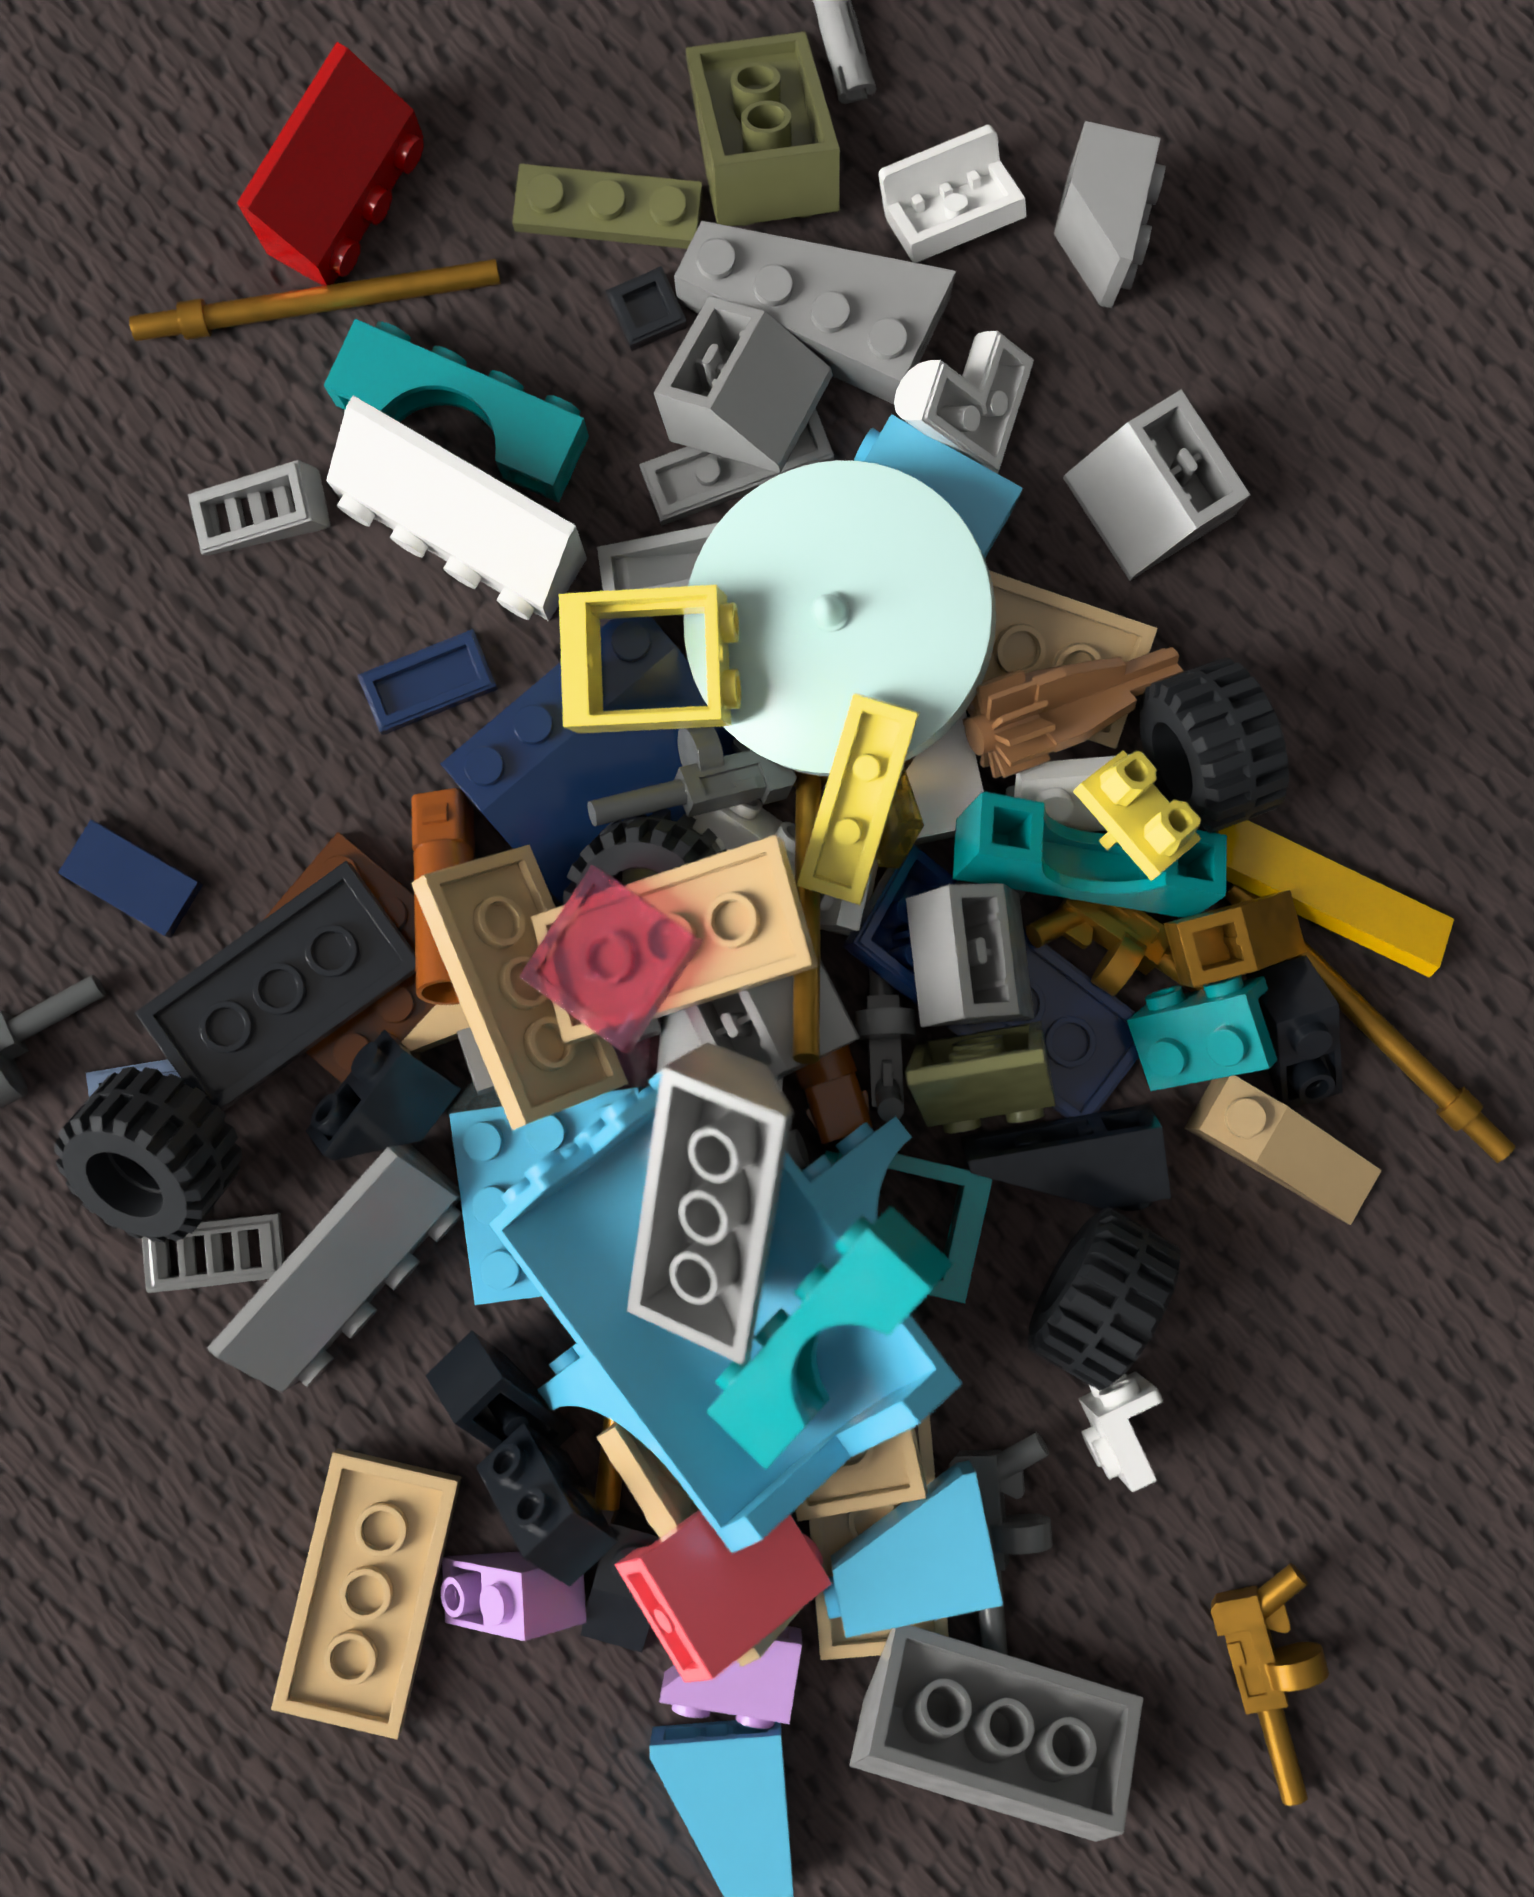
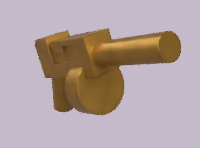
[1026,898,1204,996]
[1211,1563,1329,1806]

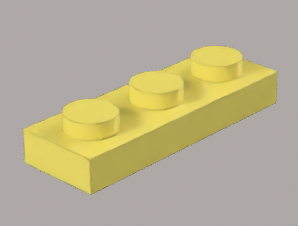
[797,693,920,905]

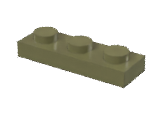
[512,164,703,249]

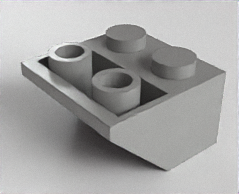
[1054,121,1166,308]
[654,296,832,473]
[1063,389,1250,581]
[906,883,1034,1027]
[685,959,860,1081]

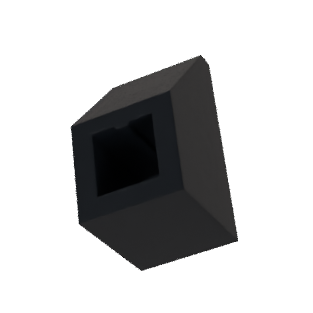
[1246,955,1343,1109]
[306,1029,461,1161]

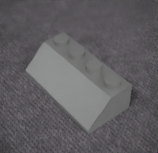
[627,1042,793,1365]
[207,1144,463,1393]
[849,1625,1143,1842]

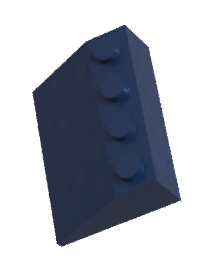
[440,616,736,906]

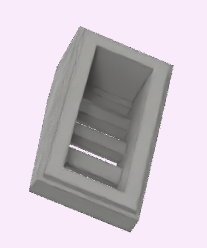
[188,460,331,556]
[142,1213,285,1293]

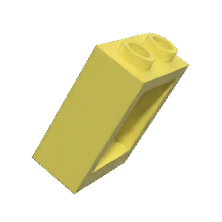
[559,585,741,733]

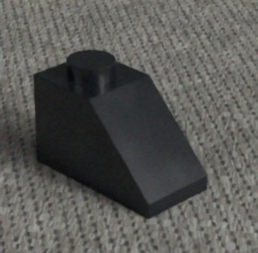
[425,1330,576,1450]
[580,1509,660,1653]

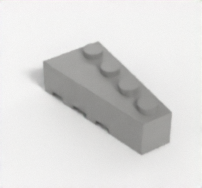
[674,221,956,404]

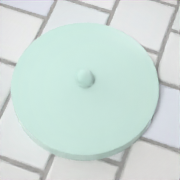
[683,460,996,777]

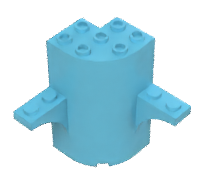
[489,1070,962,1553]

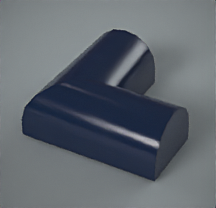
[842,842,957,1007]

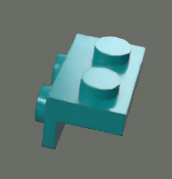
[1127,975,1277,1091]

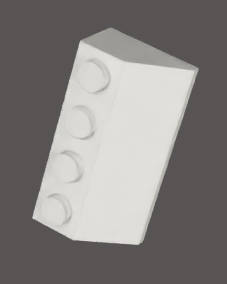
[326,395,587,621]

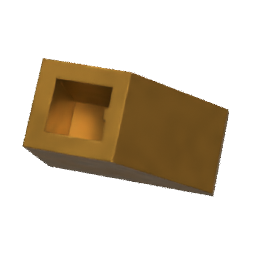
[1164,890,1307,987]

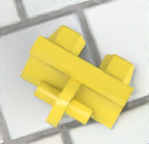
[1073,750,1201,881]

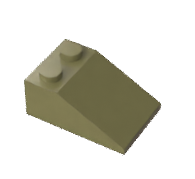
[686,32,840,226]
[906,1021,1056,1133]

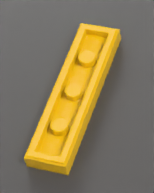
[1214,820,1454,978]

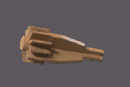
[962,647,1184,778]

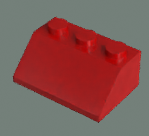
[237,42,424,286]

